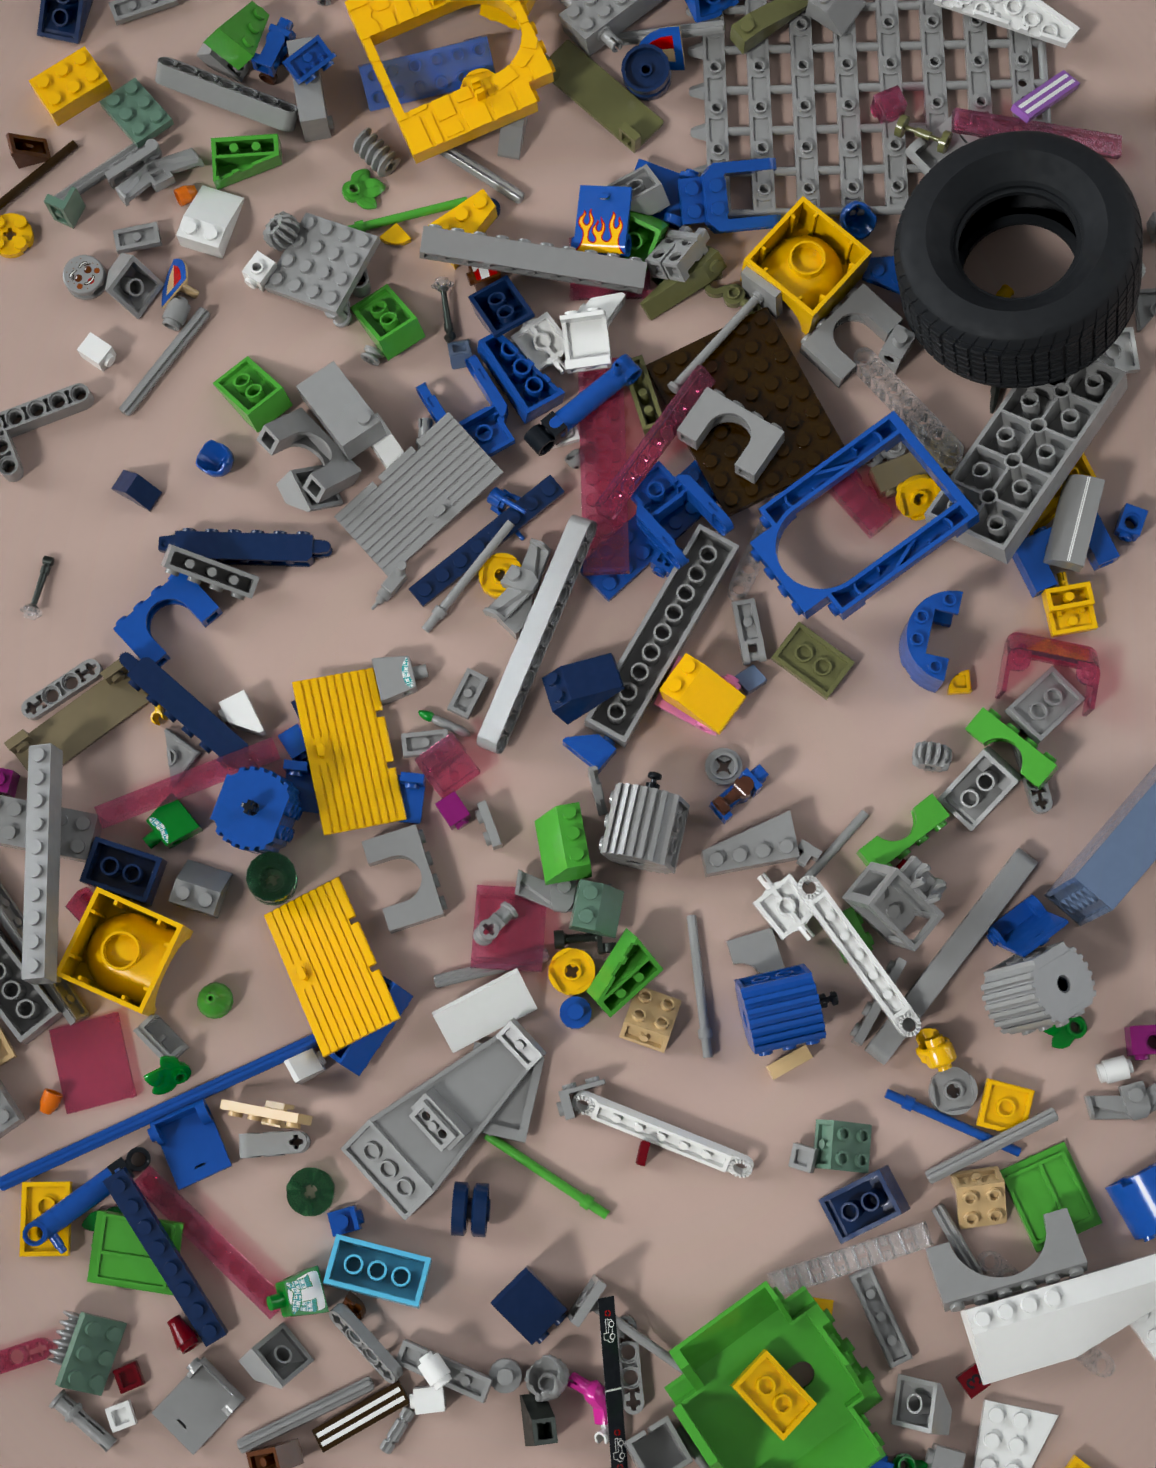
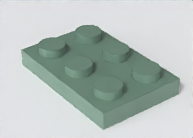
[99,78,174,149]
[55,1311,127,1396]

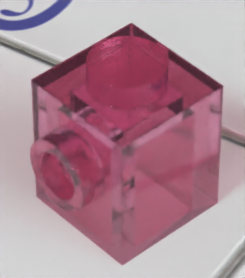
[870,85,907,124]

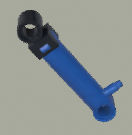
[524,354,643,456]
[23,1147,151,1254]

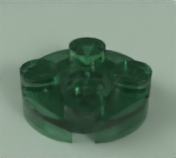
[286,1168,335,1216]

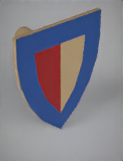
[639,26,686,70]
[162,259,199,309]

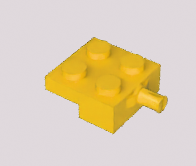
[1041,572,1098,638]

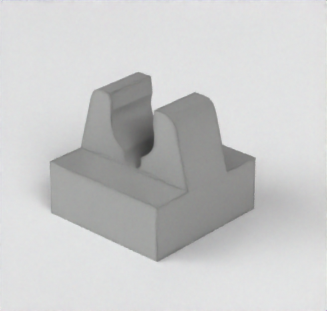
[796,839,822,868]

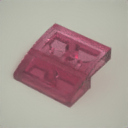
[415,732,480,799]

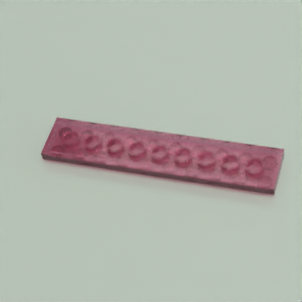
[578,358,630,576]

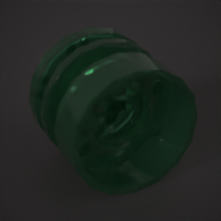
[246,852,298,906]

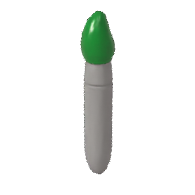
[418,710,470,737]

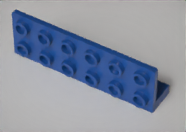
[358,35,495,111]
[283,759,426,824]

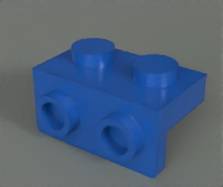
[282,35,337,85]

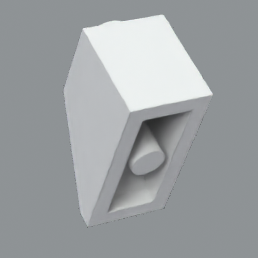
[578,292,626,327]
[218,690,267,737]
[284,1048,327,1085]

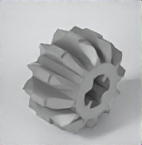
[263,211,300,251]
[912,741,952,772]

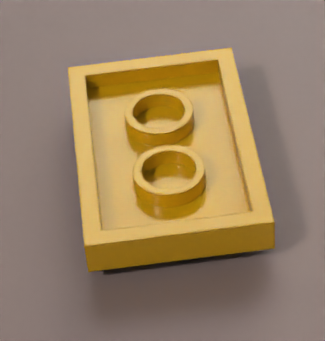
[19,1181,72,1257]
[730,1349,817,1441]

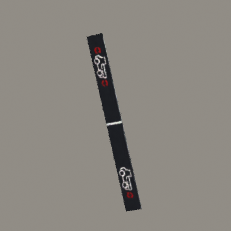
[598,1296,628,1468]

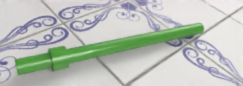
[349,197,467,232]
[484,1134,610,1219]

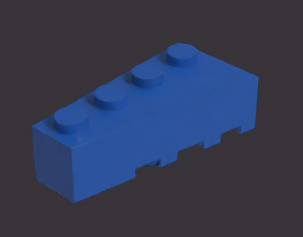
[477,334,565,424]

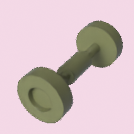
[894,114,953,154]

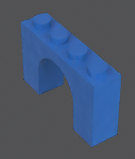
[1012,512,1120,598]
[113,573,223,667]

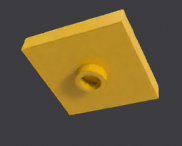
[976,1078,1035,1132]

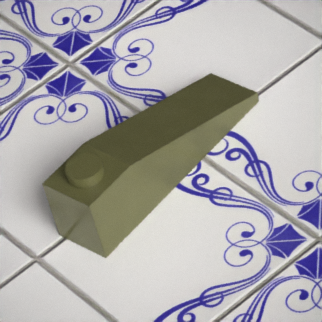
[730,0,808,55]
[640,245,727,320]
[629,355,670,446]

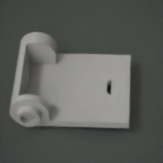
[905,112,980,175]
[152,1357,246,1455]

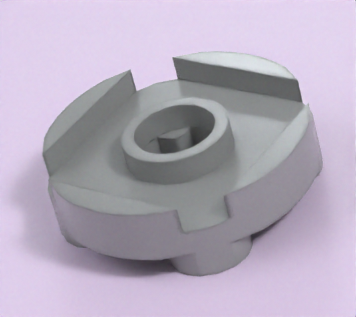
[928,1067,978,1116]

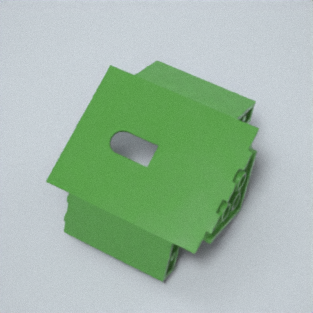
[664,1281,886,1468]

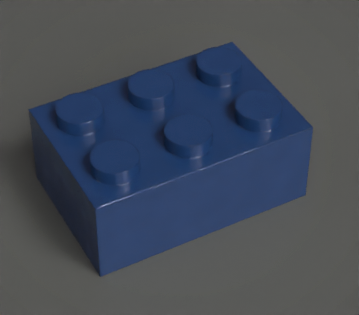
[79,837,167,906]

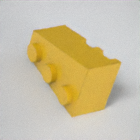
[428,189,498,270]

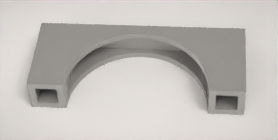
[926,1208,1087,1312]

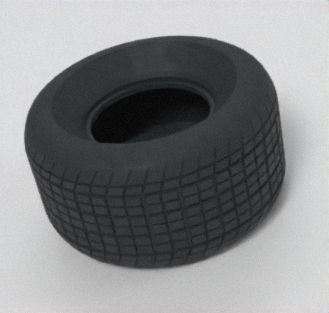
[894,131,1143,388]

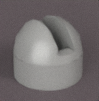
[565,449,585,469]

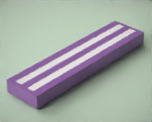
[1010,70,1080,123]

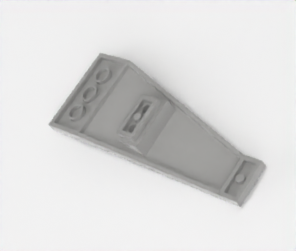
[341,1018,546,1220]

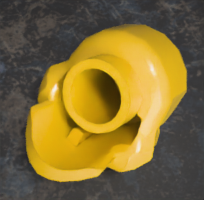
[915,1028,957,1072]

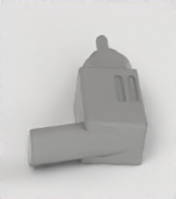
[371,561,407,610]

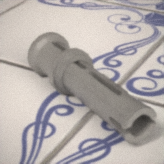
[49,1389,117,1452]

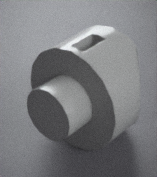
[489,1358,522,1393]

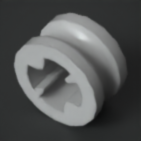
[360,345,383,366]

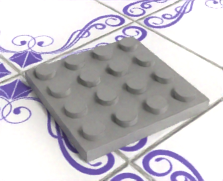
[264,212,381,317]

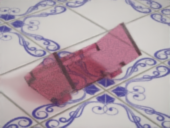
[995,632,1100,717]

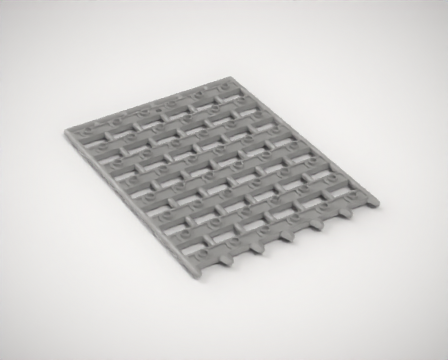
[686,0,1052,219]

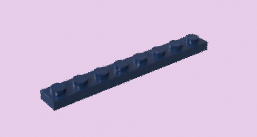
[409,475,565,608]
[103,1167,228,1347]

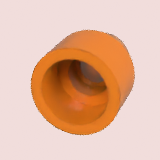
[174,185,198,207]
[40,1088,63,1115]

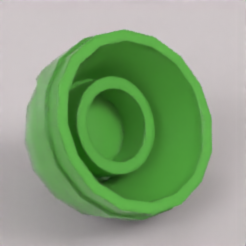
[197,982,234,1019]

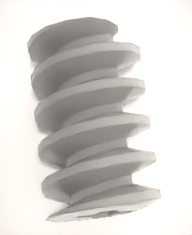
[353,127,401,177]
[48,1310,80,1365]

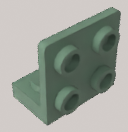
[814,1119,872,1173]

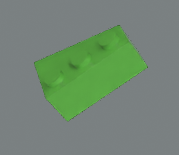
[203,1,269,70]
[211,134,282,190]
[586,928,664,1018]

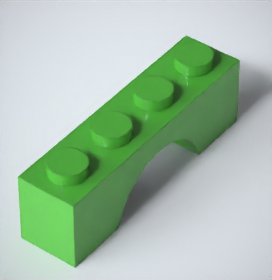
[965,707,1058,790]
[856,794,950,867]

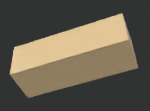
[766,1044,813,1080]

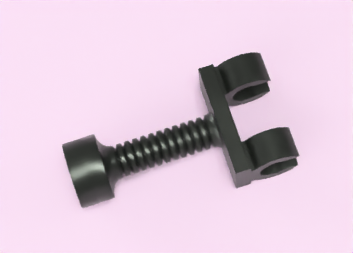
[554,930,616,954]

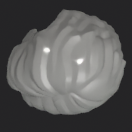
[524,1355,570,1402]

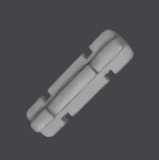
[380,1406,415,1454]

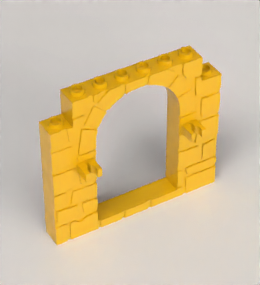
[345,0,556,164]

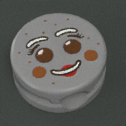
[63,255,107,300]

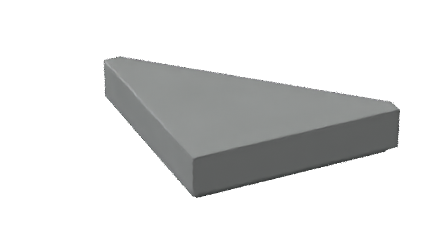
[1134,288,1156,332]
[164,728,201,788]
[588,766,608,816]

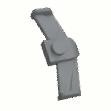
[115,148,204,207]
[483,538,551,622]
[515,869,612,913]
[1083,1081,1156,1121]

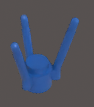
[487,487,526,540]

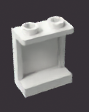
[560,307,612,374]

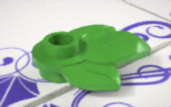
[342,169,386,210]

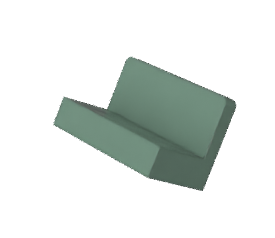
[44,186,86,229]

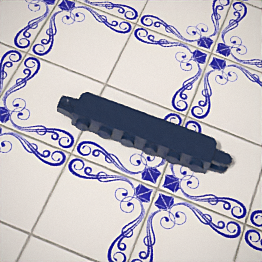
[158,528,333,567]
[119,652,259,770]

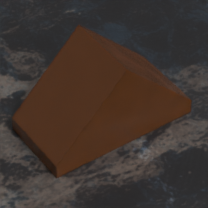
[6,133,51,169]

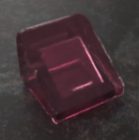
[65,887,93,922]

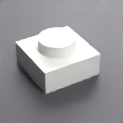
[105,1399,138,1433]

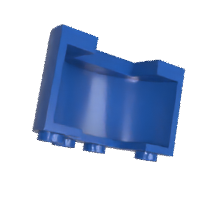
[899,591,963,693]
[1105,1162,1156,1242]

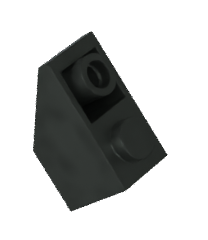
[520,1393,558,1446]

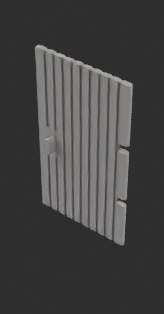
[334,412,504,576]

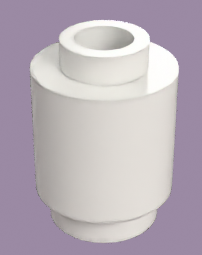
[1095,1055,1134,1084]
[418,1351,453,1391]

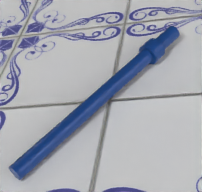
[884,1089,1021,1157]

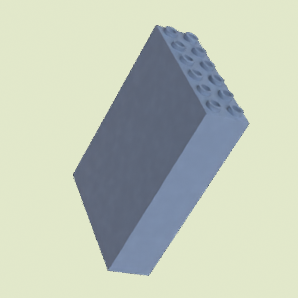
[1044,765,1156,926]

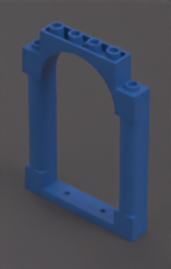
[750,410,980,620]

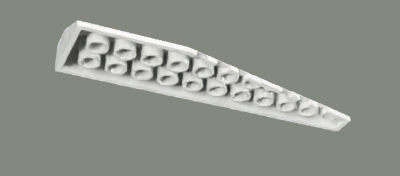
[960,1253,1156,1385]

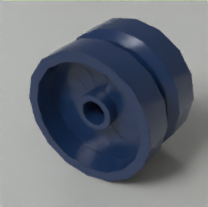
[621,44,672,101]
[451,1182,491,1237]

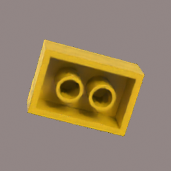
[28,46,113,126]

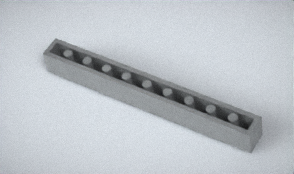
[420,224,647,294]
[21,743,63,985]

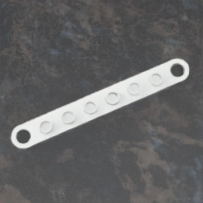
[797,875,921,1037]
[571,1090,754,1178]

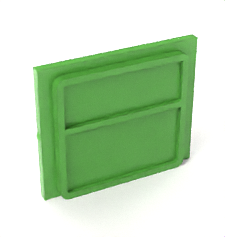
[1000,1142,1103,1253]
[87,1209,184,1295]

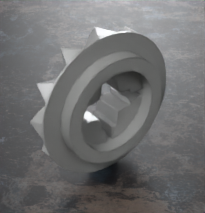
[705,748,742,785]

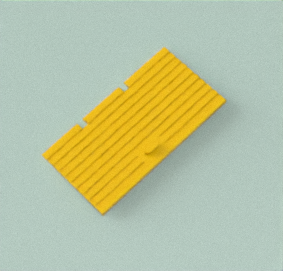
[292,668,407,836]
[264,877,401,1058]

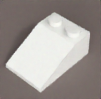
[176,185,245,259]

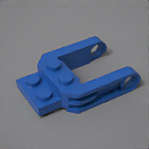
[678,158,782,234]
[416,354,515,457]
[623,461,734,569]

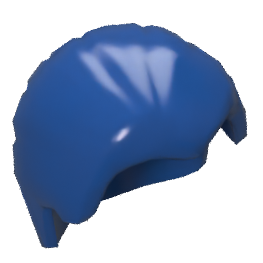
[840,201,877,240]
[196,440,234,478]

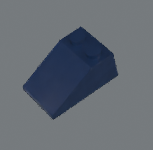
[37,0,93,44]
[468,275,535,339]
[542,653,625,725]
[819,1165,911,1244]

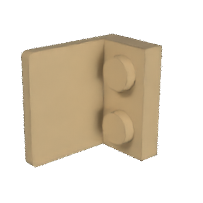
[619,987,681,1053]
[950,1166,1007,1229]

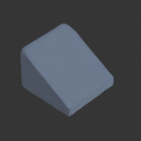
[447,339,472,369]
[734,664,767,696]

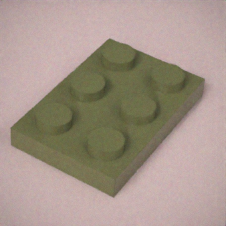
[771,622,855,700]

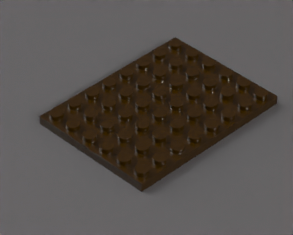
[646,307,844,517]

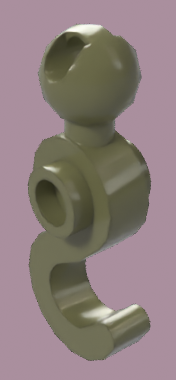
[704,272,761,316]

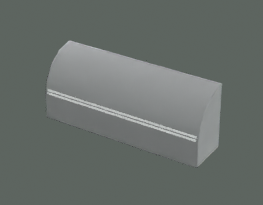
[1043,474,1105,572]

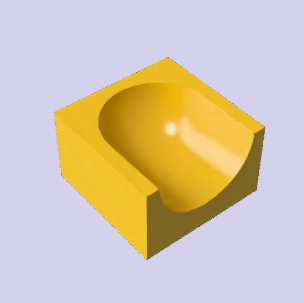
[740,196,872,335]
[57,887,193,1016]

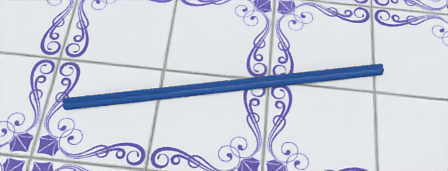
[0,1034,319,1191]

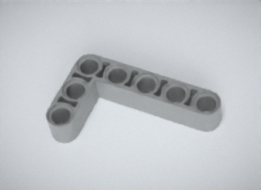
[0,383,94,482]

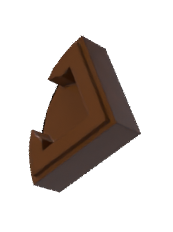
[342,1291,366,1320]

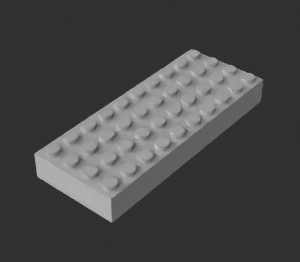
[924,360,1128,564]

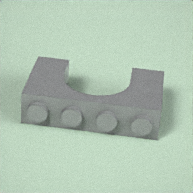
[800,283,903,388]
[677,387,785,484]
[257,408,362,504]
[362,824,448,934]

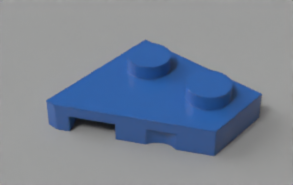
[862,256,900,295]

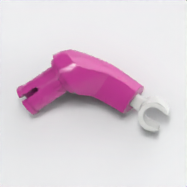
[567,1372,609,1444]

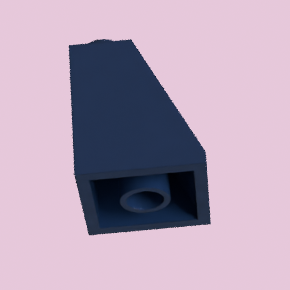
[490,1266,568,1345]

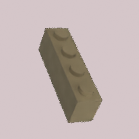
[868,435,964,499]

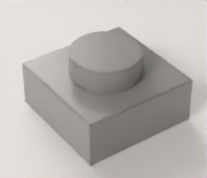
[788,1142,819,1173]

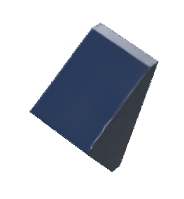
[111,470,162,512]

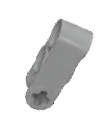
[239,1131,311,1159]

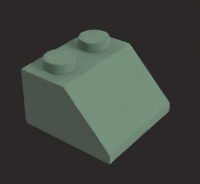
[569,879,624,938]

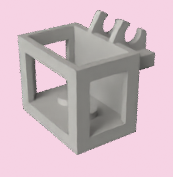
[842,855,947,951]

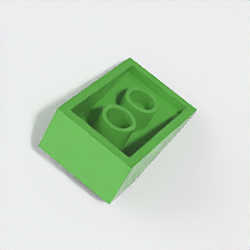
[350,284,426,361]
[213,356,293,432]

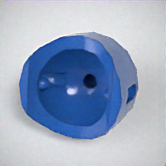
[560,996,592,1029]

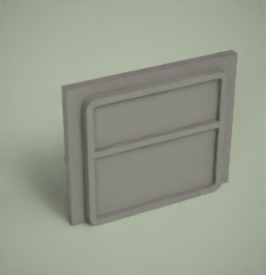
[473,1042,545,1143]

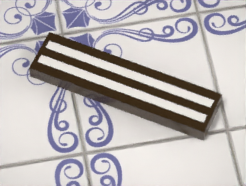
[312,1380,410,1453]

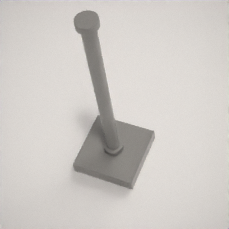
[667,266,783,394]
[567,1274,683,1374]

